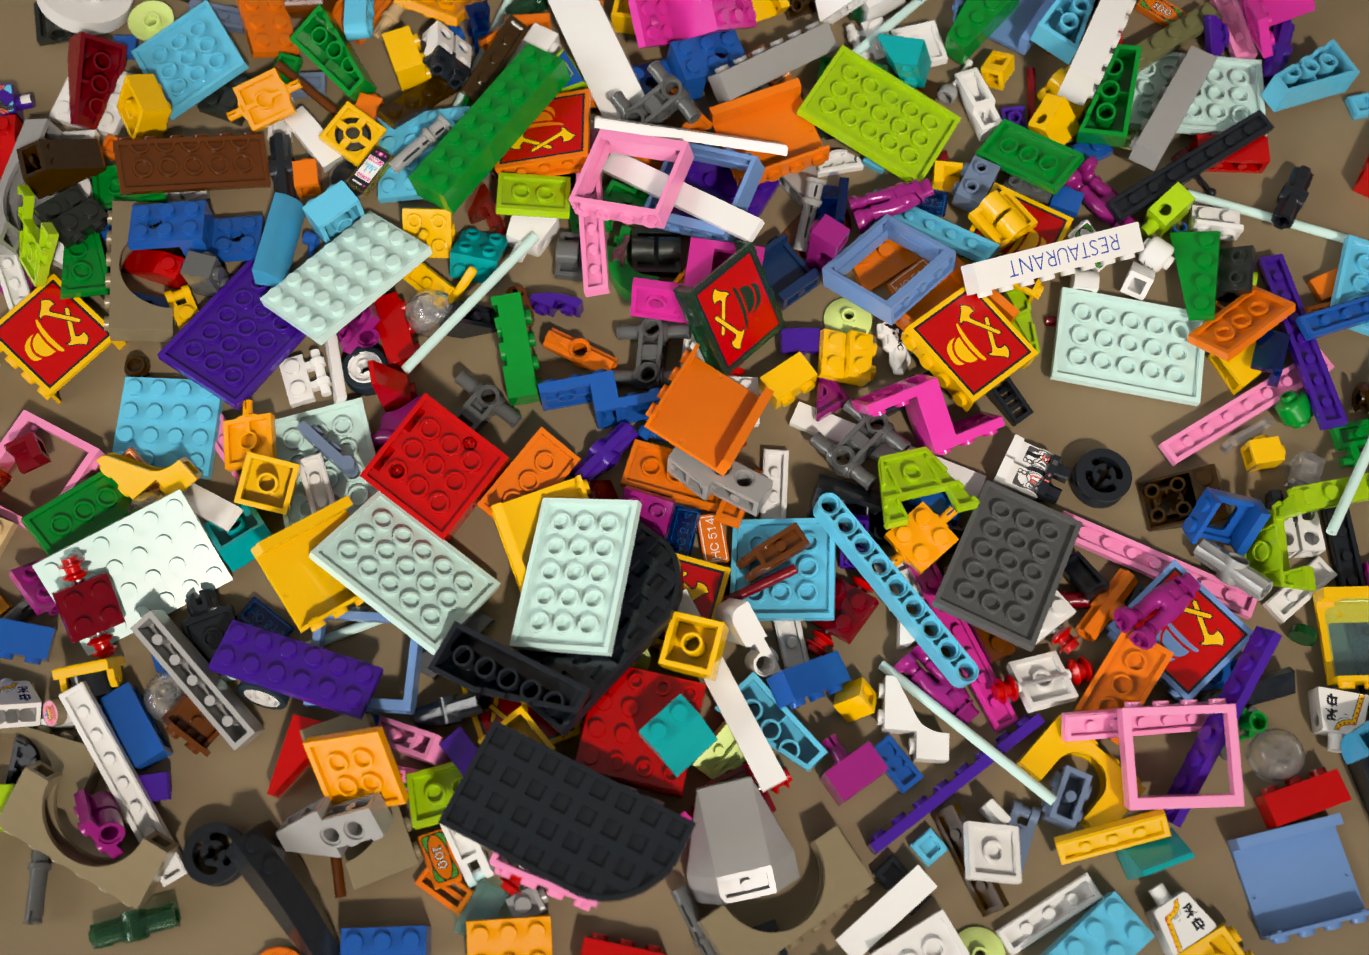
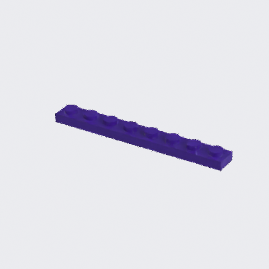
[1256,254,1348,430]
[1163,626,1282,828]
[867,713,1045,855]

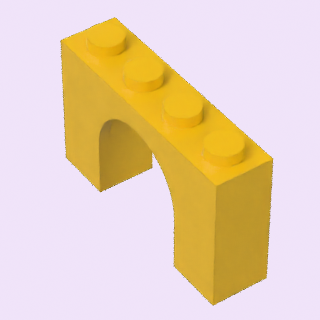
[1015,714,1146,829]

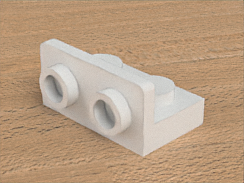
[1188,205,1244,241]

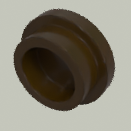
[124,356,150,377]

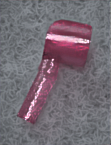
[610,235,630,267]

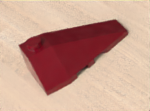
[67,31,127,130]

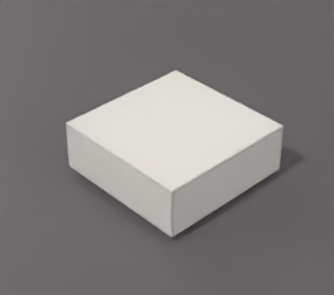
[977,799,1011,825]

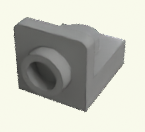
[505,886,549,917]

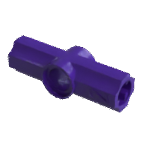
[1262,19,1295,86]
[570,421,639,486]

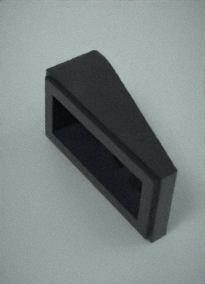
[985,377,1034,426]

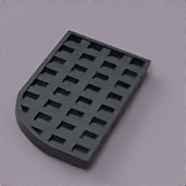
[515,521,684,737]
[438,720,696,902]

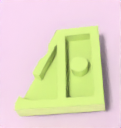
[692,720,746,780]

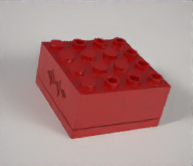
[359,393,512,541]
[575,667,706,798]

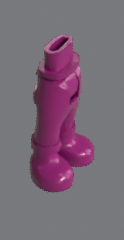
[1064,156,1136,228]
[847,178,934,234]
[1114,572,1201,650]
[894,635,980,725]

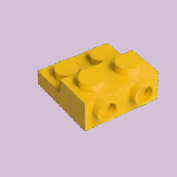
[817,328,877,387]
[1176,922,1254,955]

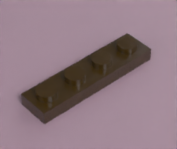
[459,14,529,103]
[377,76,462,130]
[932,802,1010,917]

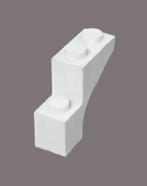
[877,675,949,764]

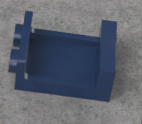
[761,233,822,311]

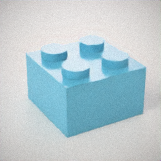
[302,180,365,245]

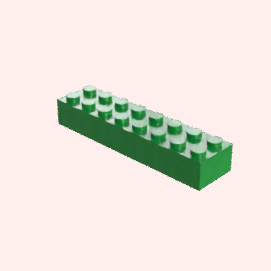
[408,43,571,214]

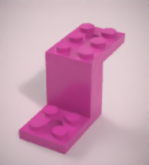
[628,0,757,49]
[1239,0,1315,59]
[630,237,765,326]
[851,374,1005,455]

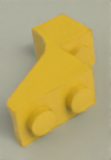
[96,452,203,500]

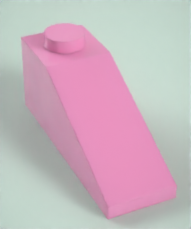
[376,715,449,766]

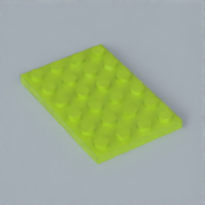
[796,45,961,182]

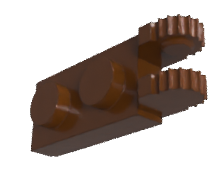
[736,522,811,583]

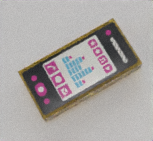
[346,145,394,196]

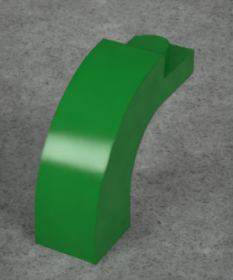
[607,226,660,302]

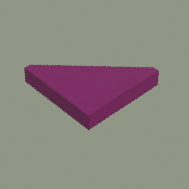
[815,371,851,422]

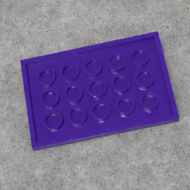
[157,260,307,410]

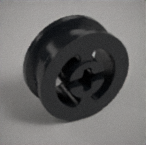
[1070,448,1132,509]
[182,822,243,887]

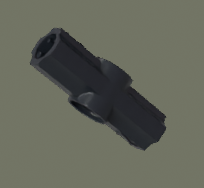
[268,132,297,199]
[1271,165,1314,230]
[413,692,491,730]

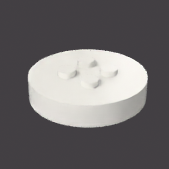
[36,0,133,35]

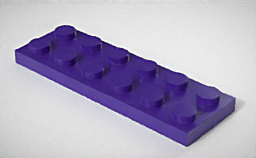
[208,620,384,720]

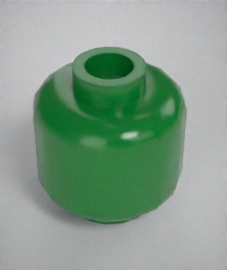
[1275,390,1314,429]

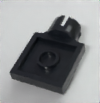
[180,589,238,663]

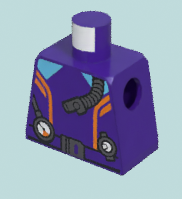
[0,83,35,123]

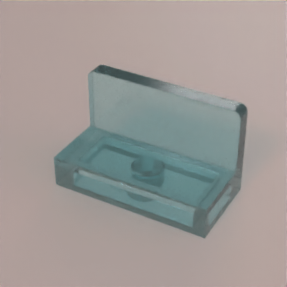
[453,879,509,938]

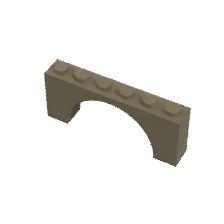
[104,201,174,342]
[300,712,422,890]
[0,725,101,813]
[0,760,180,910]
[697,825,875,955]

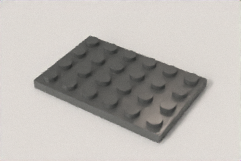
[931,480,1083,652]

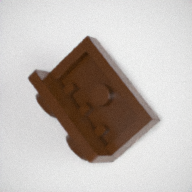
[161,693,220,757]

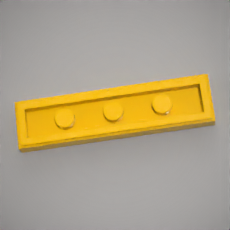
[1053,809,1171,865]

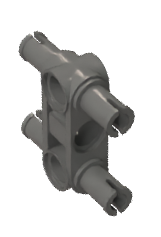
[610,60,701,137]
[613,318,692,392]
[455,370,523,433]
[809,397,911,491]

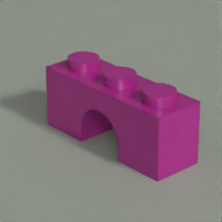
[805,214,850,277]

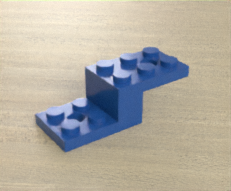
[632,30,745,101]
[127,200,265,263]
[538,369,662,430]

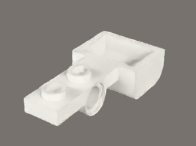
[715,598,782,679]

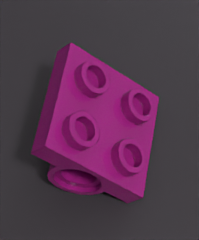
[336,302,381,354]
[622,485,676,539]
[9,556,59,616]
[74,788,125,860]

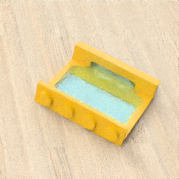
[1312,586,1369,690]

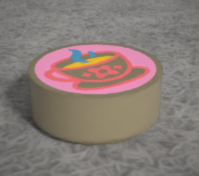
[42,698,67,727]

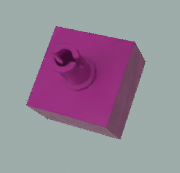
[820,733,889,806]

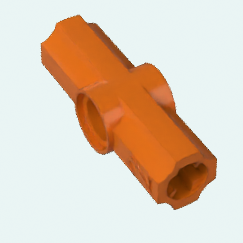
[543,328,618,372]
[1074,568,1139,643]

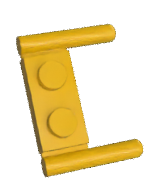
[402,229,477,310]

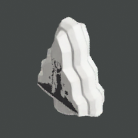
[876,322,914,375]

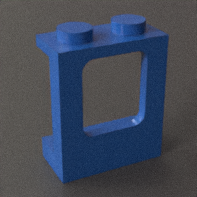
[1182,487,1271,556]

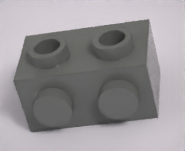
[180,251,231,298]

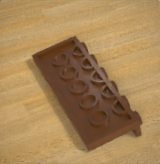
[113,131,271,196]

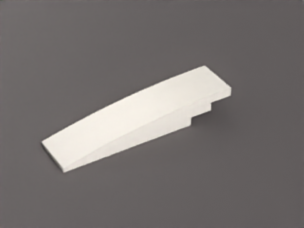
[548,0,645,133]

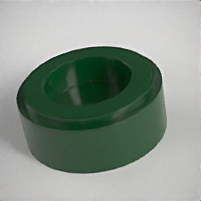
[1288,624,1318,646]

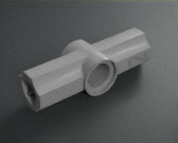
[1193,539,1273,601]

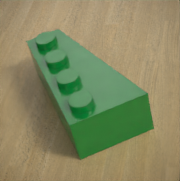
[945,0,1020,65]
[289,4,377,101]
[1076,44,1142,148]
[491,292,542,406]

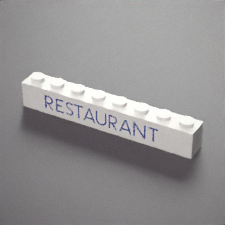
[960,222,1144,298]

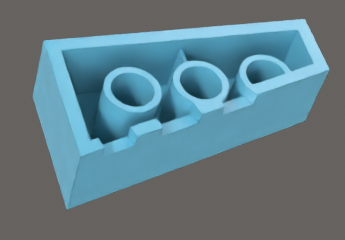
[1030,0,1095,65]
[1261,39,1360,112]
[714,671,828,772]

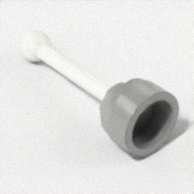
[937,59,973,105]

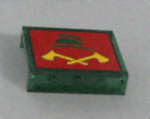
[673,240,786,376]

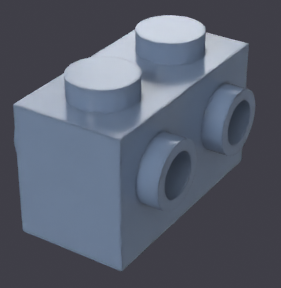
[951,155,1001,213]
[1041,765,1093,830]

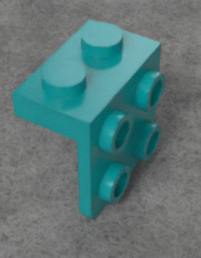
[450,228,509,286]

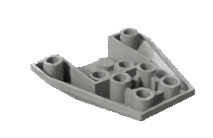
[686,776,800,905]

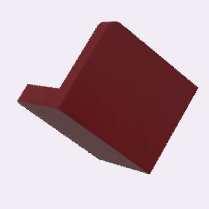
[4,432,52,474]

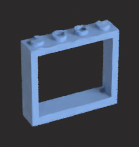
[644,141,765,243]
[822,214,956,326]
[303,607,423,715]

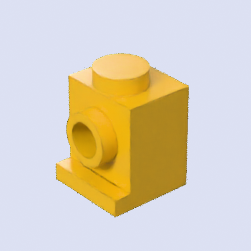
[981,50,1015,91]

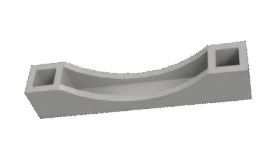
[0,118,63,255]

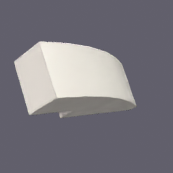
[955,67,1002,142]
[283,106,344,173]

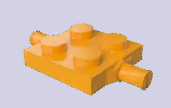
[226,68,303,132]
[223,400,277,472]
[884,502,959,575]

